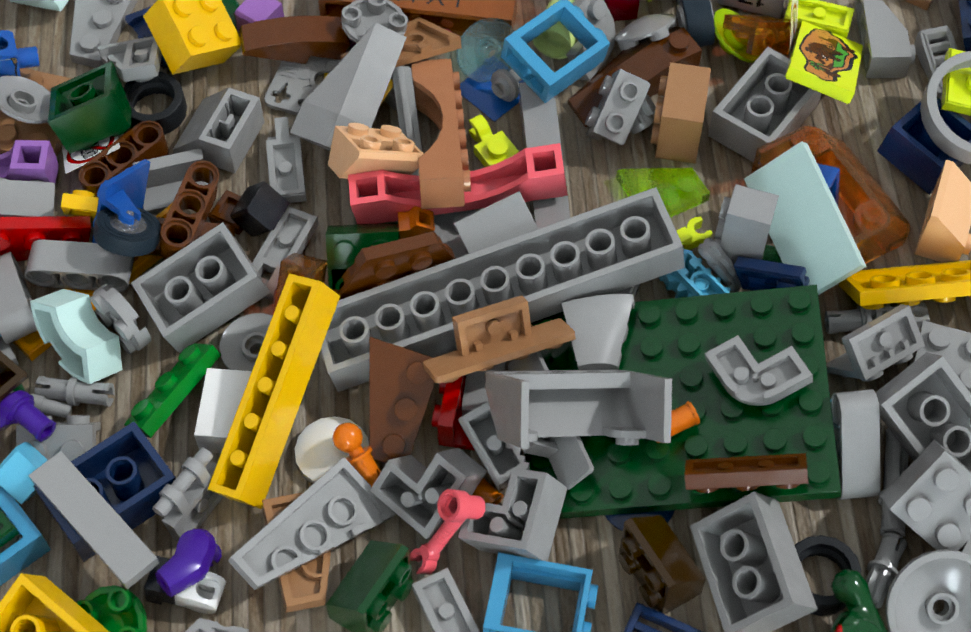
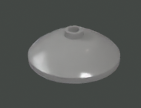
[885,550,971,632]

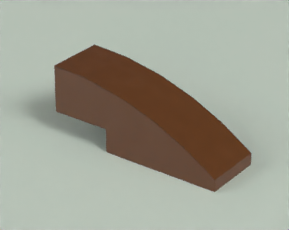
[239,15,350,64]

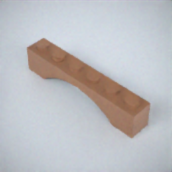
[411,59,471,209]

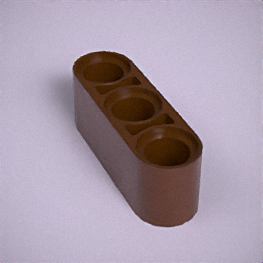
[78,121,169,197]
[159,160,220,260]

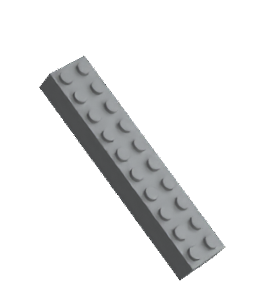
[321,187,685,392]

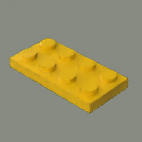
[839,260,971,310]

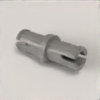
[35,376,115,407]

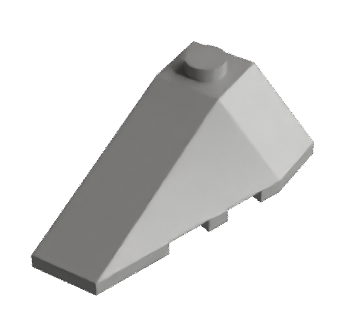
[289,23,407,151]

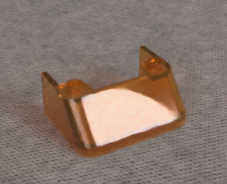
[751,126,910,264]

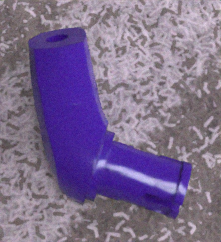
[0,390,56,442]
[156,528,222,597]

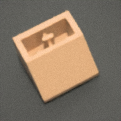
[328,123,424,179]

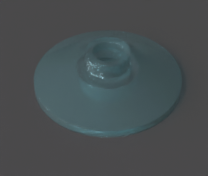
[456,18,515,82]

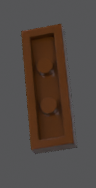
[685,453,808,493]

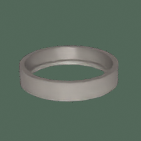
[920,51,971,165]

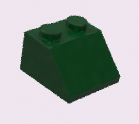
[48,61,131,154]

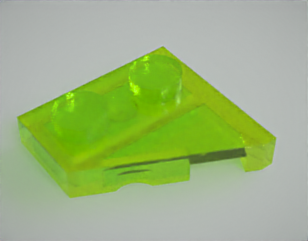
[616,168,710,218]

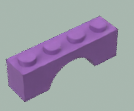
[0,140,59,185]

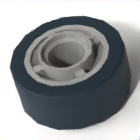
[676,0,715,47]

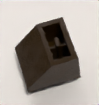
[618,515,706,614]

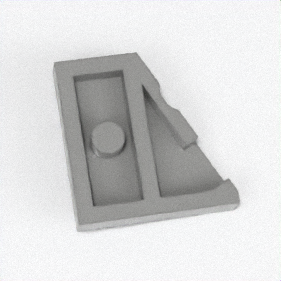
[97,36,162,82]

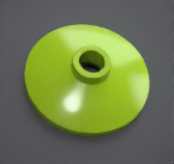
[713,8,765,63]

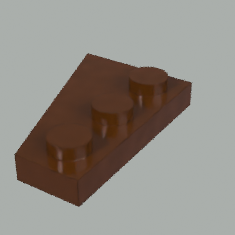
[370,337,435,463]

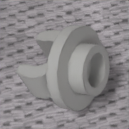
[491,69,522,102]

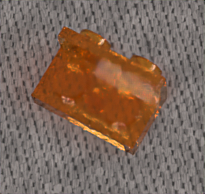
[723,15,791,55]

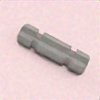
[698,238,742,292]

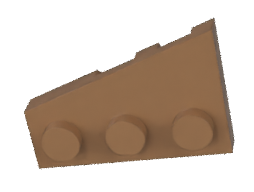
[341,17,462,68]
[261,492,331,613]

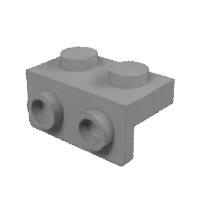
[585,69,650,145]
[16,415,101,461]

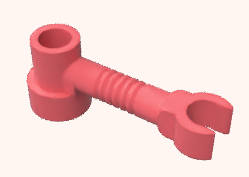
[410,489,485,575]

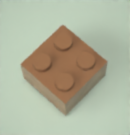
[651,62,711,164]

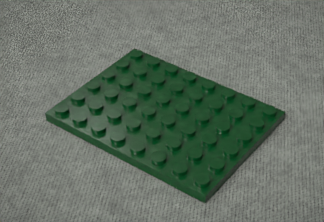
[525,284,841,519]

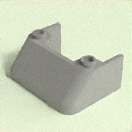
[485,369,672,449]

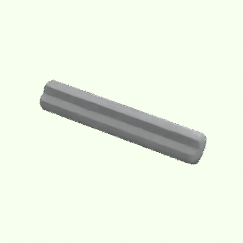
[392,66,423,152]

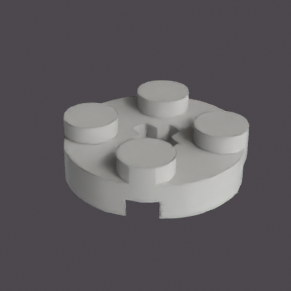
[90,284,151,354]

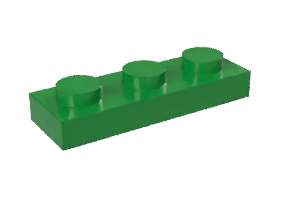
[124,343,221,438]

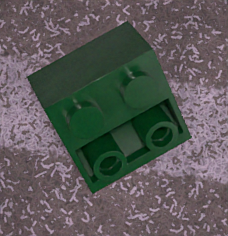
[325,223,400,290]
[326,540,414,632]

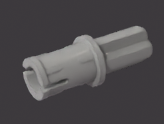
[866,532,907,609]

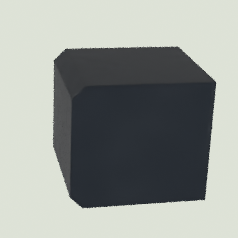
[230,181,290,236]

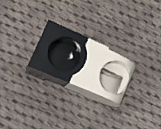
[144,555,226,614]

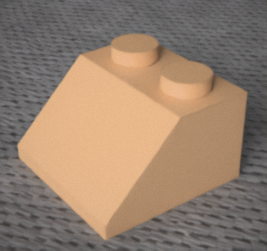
[914,160,971,263]

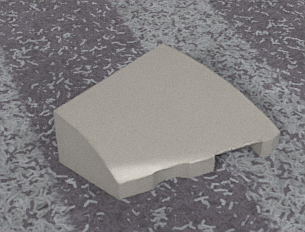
[561,294,635,370]

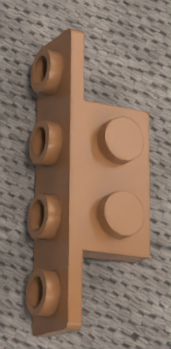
[423,295,576,383]

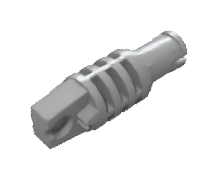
[824,303,930,334]

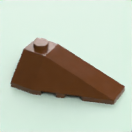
[568,27,702,127]

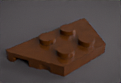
[333,231,456,300]

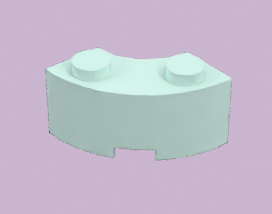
[30,289,122,384]

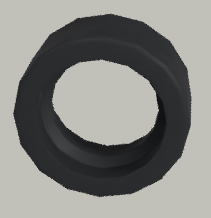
[123,72,187,135]
[795,535,862,616]

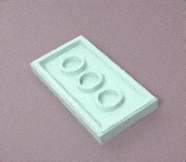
[744,141,867,295]

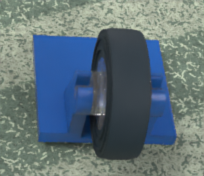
[92,159,161,257]

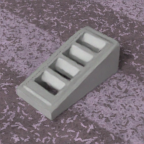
[914,25,957,97]

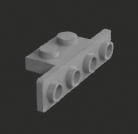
[508,351,594,490]

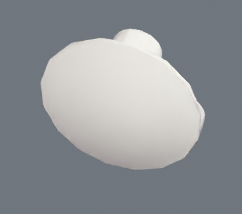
[294,416,369,482]

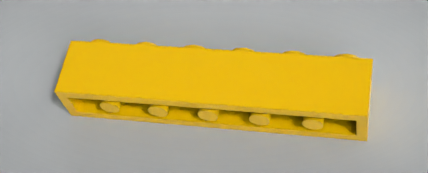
[208,273,340,509]

